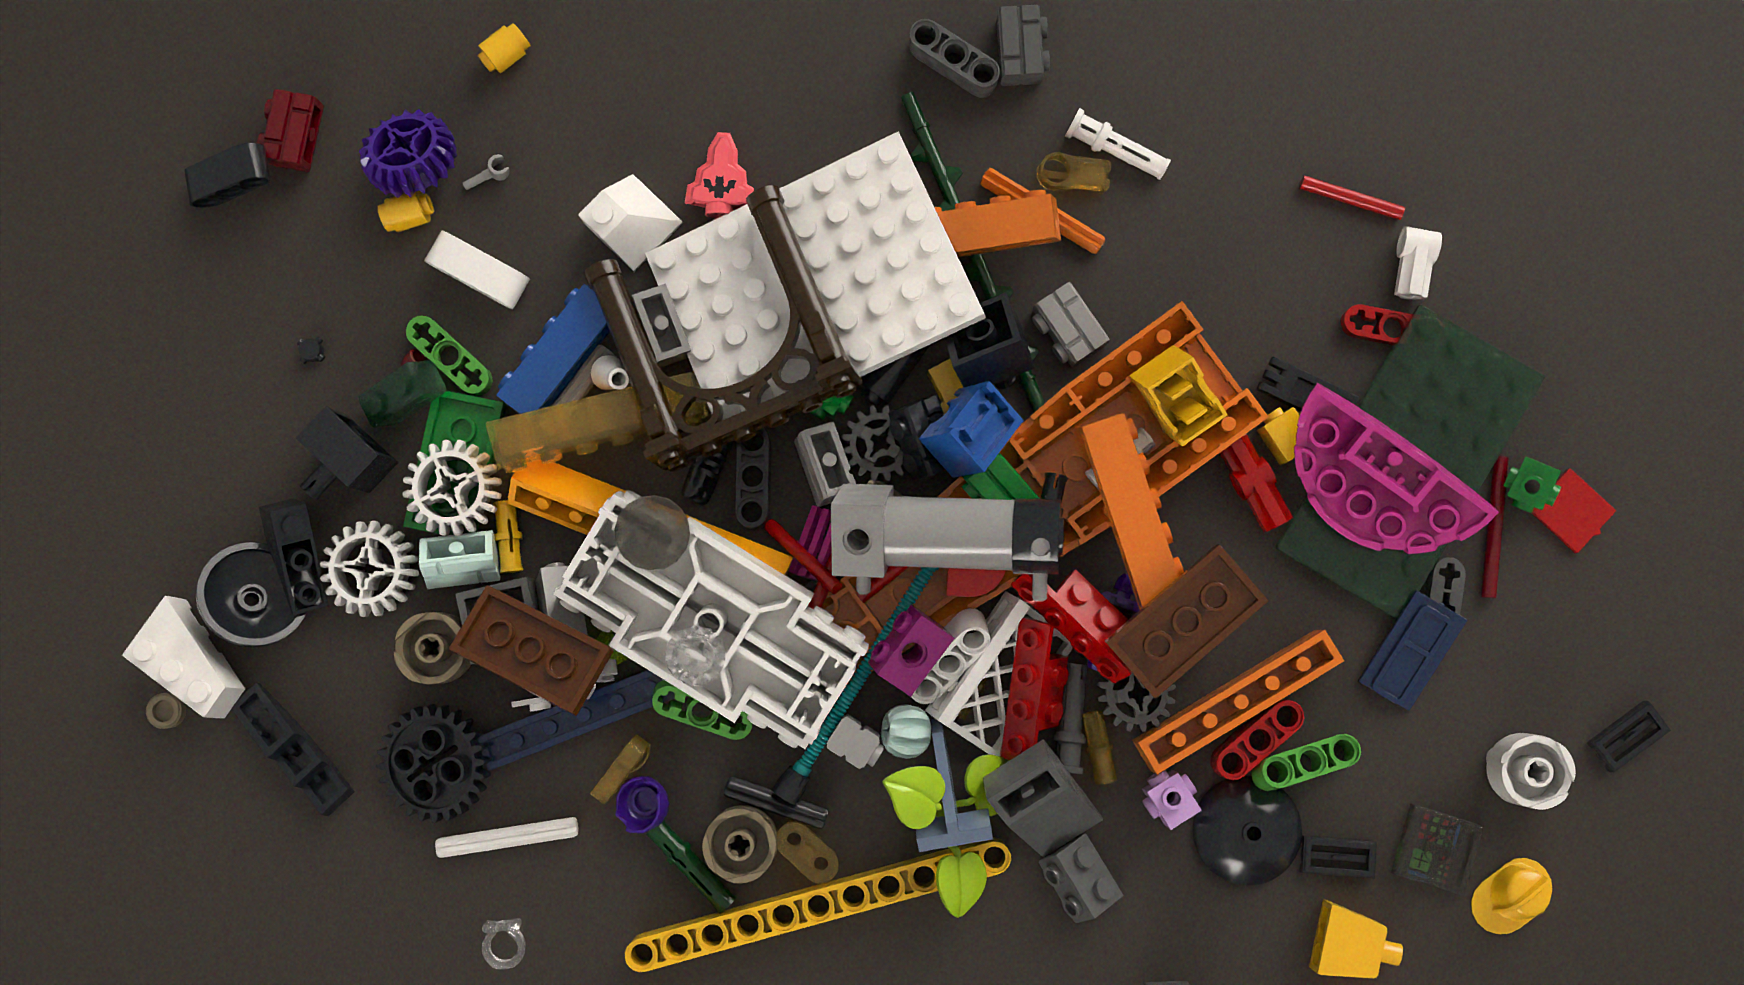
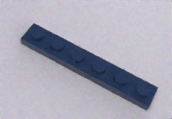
[477,670,675,771]

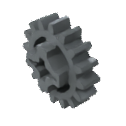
[842,405,904,482]
[1096,673,1176,732]

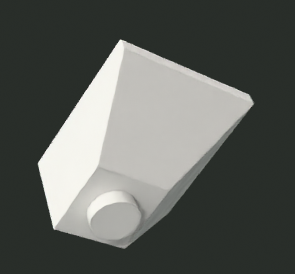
[578,174,683,272]

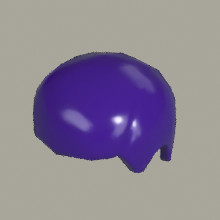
[615,776,669,833]

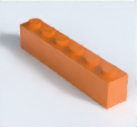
[1078,413,1184,610]
[1132,630,1344,774]

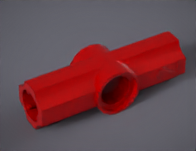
[1220,434,1293,533]

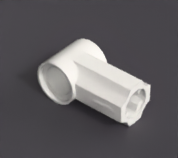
[1394,226,1442,300]

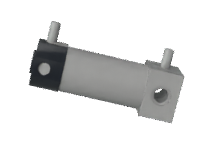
[831,484,1064,602]

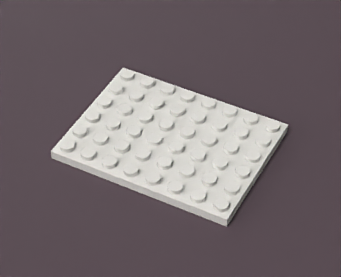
[645,131,986,420]

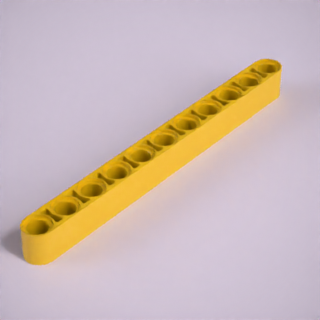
[625,837,1011,972]

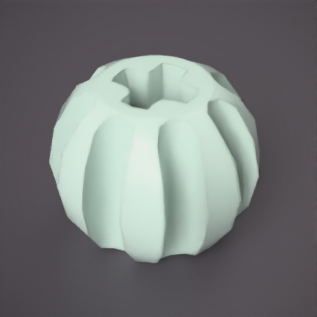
[881,704,931,759]

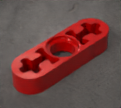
[1341,304,1446,352]

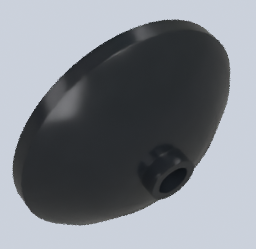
[196,542,307,647]
[1193,776,1302,885]

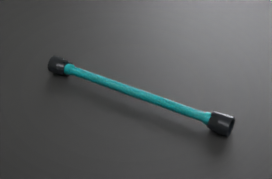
[772,567,939,805]

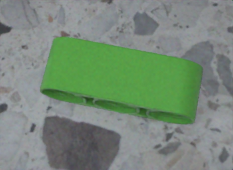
[1251,734,1361,791]

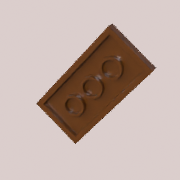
[1105,544,1269,699]
[448,585,614,716]

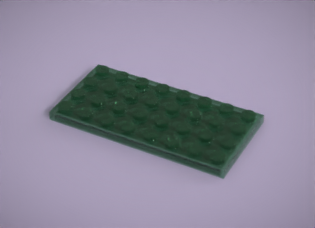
[1275,304,1545,620]

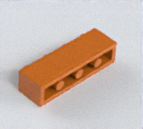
[934,190,1061,257]

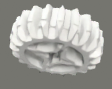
[403,440,502,536]
[320,521,419,617]

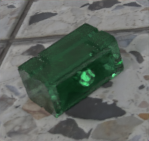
[358,360,446,428]

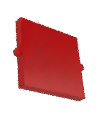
[1532,468,1617,553]

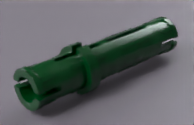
[646,820,737,914]

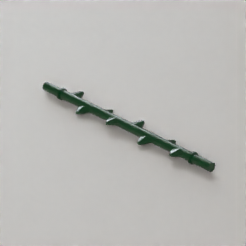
[901,92,1045,412]

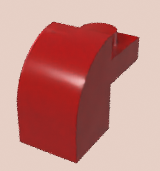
[947,568,1006,597]

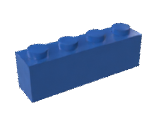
[496,284,610,425]

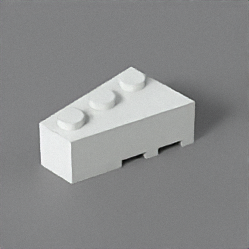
[122,596,245,718]

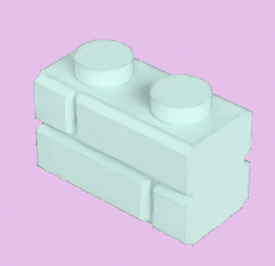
[419,530,500,589]

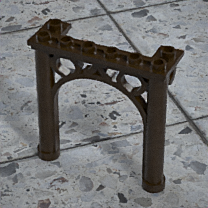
[584,185,863,472]

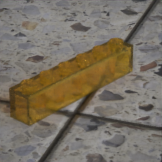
[485,371,709,473]

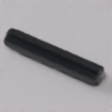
[724,777,828,829]

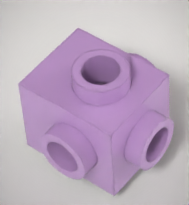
[1142,770,1202,830]

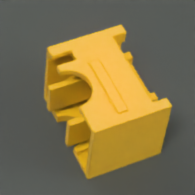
[1129,345,1227,447]

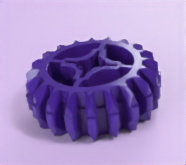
[359,109,457,198]

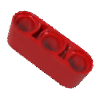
[1210,699,1305,780]

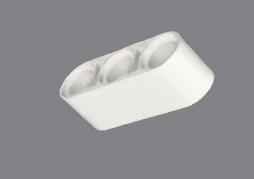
[424,230,530,310]
[911,608,991,704]

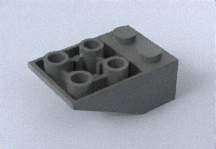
[983,739,1103,857]

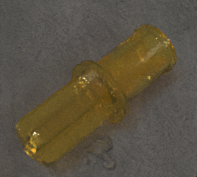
[1083,710,1118,784]

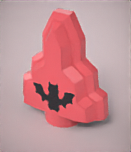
[685,132,754,219]

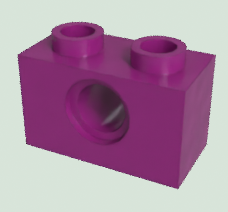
[868,604,955,697]

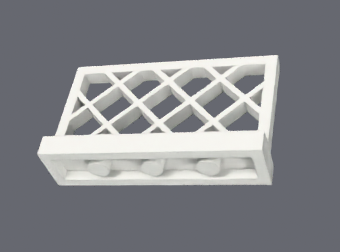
[925,591,1073,756]

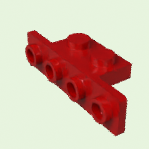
[1011,569,1132,683]
[1001,617,1068,760]

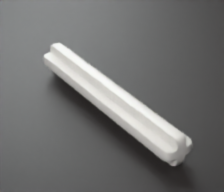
[435,817,579,858]

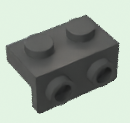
[1039,833,1124,923]

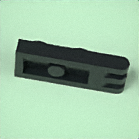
[1256,357,1360,411]

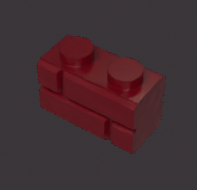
[257,89,324,172]

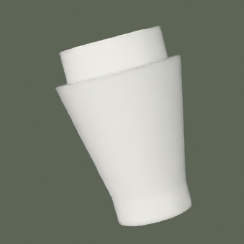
[591,355,629,390]

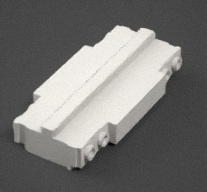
[553,490,869,749]

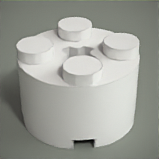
[1486,733,1576,810]

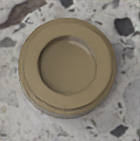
[146,693,186,729]

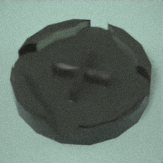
[614,495,690,571]

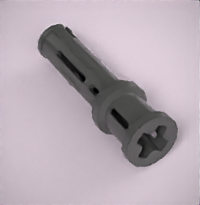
[1053,663,1088,774]

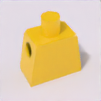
[1309,899,1403,978]

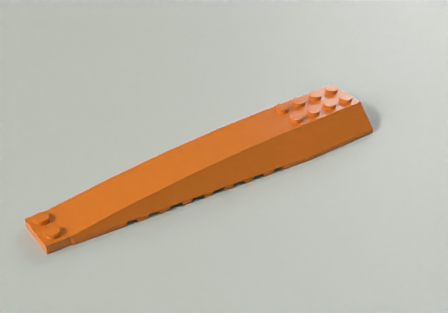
[822,301,1269,687]

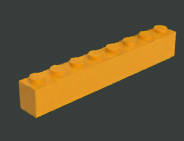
[507,453,793,576]

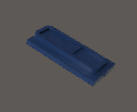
[1358,590,1467,711]

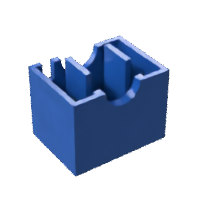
[919,381,1024,478]

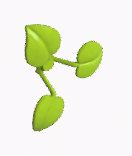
[882,754,1009,918]

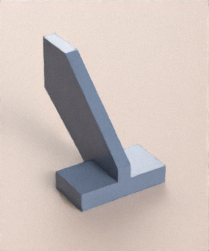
[916,719,993,852]

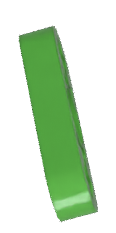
[406,316,493,396]
[652,680,752,740]

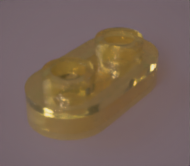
[777,821,839,884]

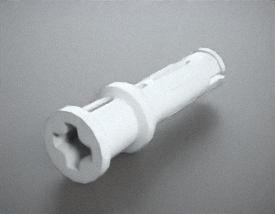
[1065,108,1171,180]

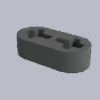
[1425,557,1466,615]

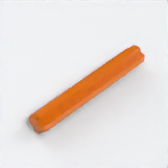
[980,168,1105,254]

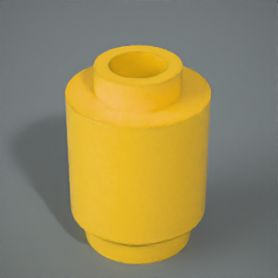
[477,23,531,74]
[378,191,434,232]

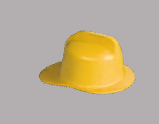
[1471,858,1552,934]

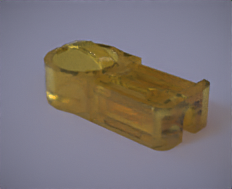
[1037,152,1111,195]
[590,734,651,805]

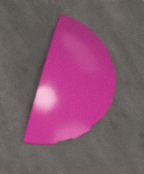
[1294,383,1499,554]

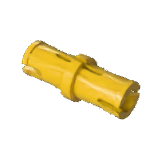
[493,500,523,573]

